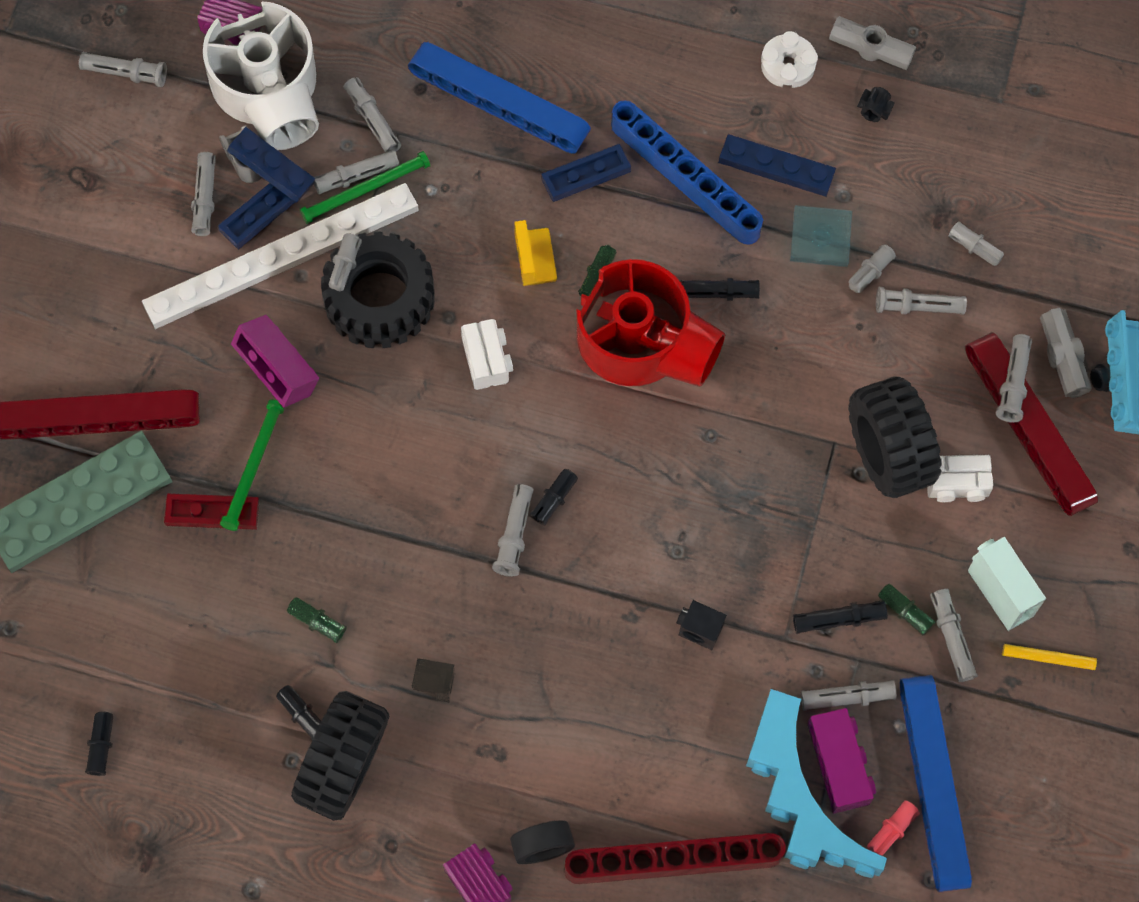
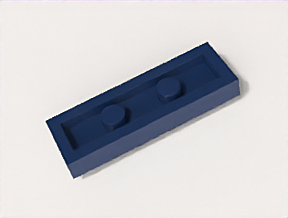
[227,127,315,203]
[541,144,631,202]
[218,183,295,250]

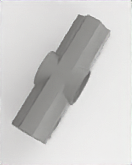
[829,16,916,70]
[1040,308,1092,398]

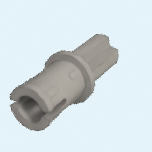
[948,221,1004,266]
[329,233,362,291]
[849,244,896,293]

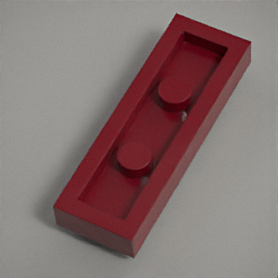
[164,493,259,530]

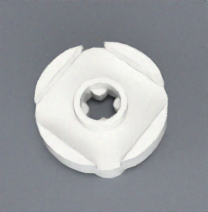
[761,31,818,88]

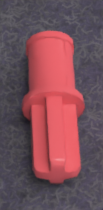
[867,800,920,856]

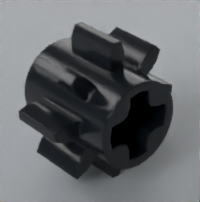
[857,87,895,122]

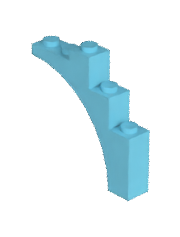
[746,689,887,878]

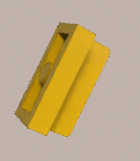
[514,220,557,286]

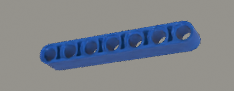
[408,42,591,154]
[611,100,763,245]
[899,675,972,892]

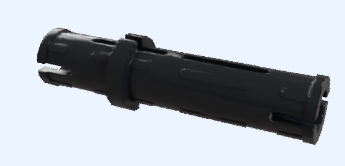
[679,278,760,301]
[793,600,888,634]

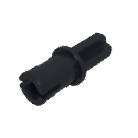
[530,469,578,526]
[276,685,321,740]
[85,711,113,776]

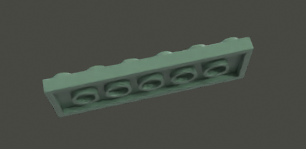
[0,430,172,573]

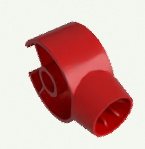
[576,259,726,387]

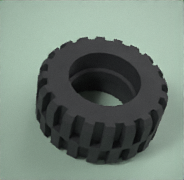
[321,231,435,348]
[848,376,942,498]
[291,691,390,821]

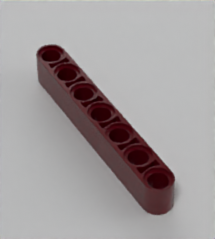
[965,332,1098,516]
[0,390,200,439]
[564,833,786,884]

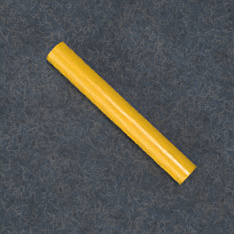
[1002,644,1097,670]

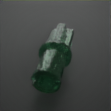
[578,245,616,296]
[878,584,935,636]
[287,597,347,643]

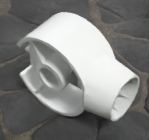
[203,1,319,150]

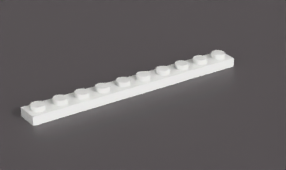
[142,183,419,329]

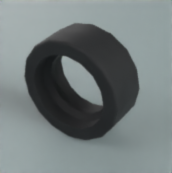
[510,820,575,864]

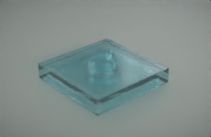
[790,205,852,267]

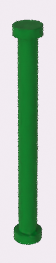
[300,151,430,224]
[220,399,285,531]

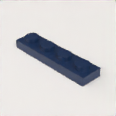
[718,134,836,197]

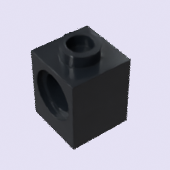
[676,600,727,650]

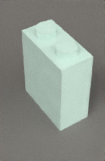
[968,537,1046,631]

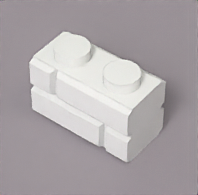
[461,319,513,390]
[927,455,993,502]

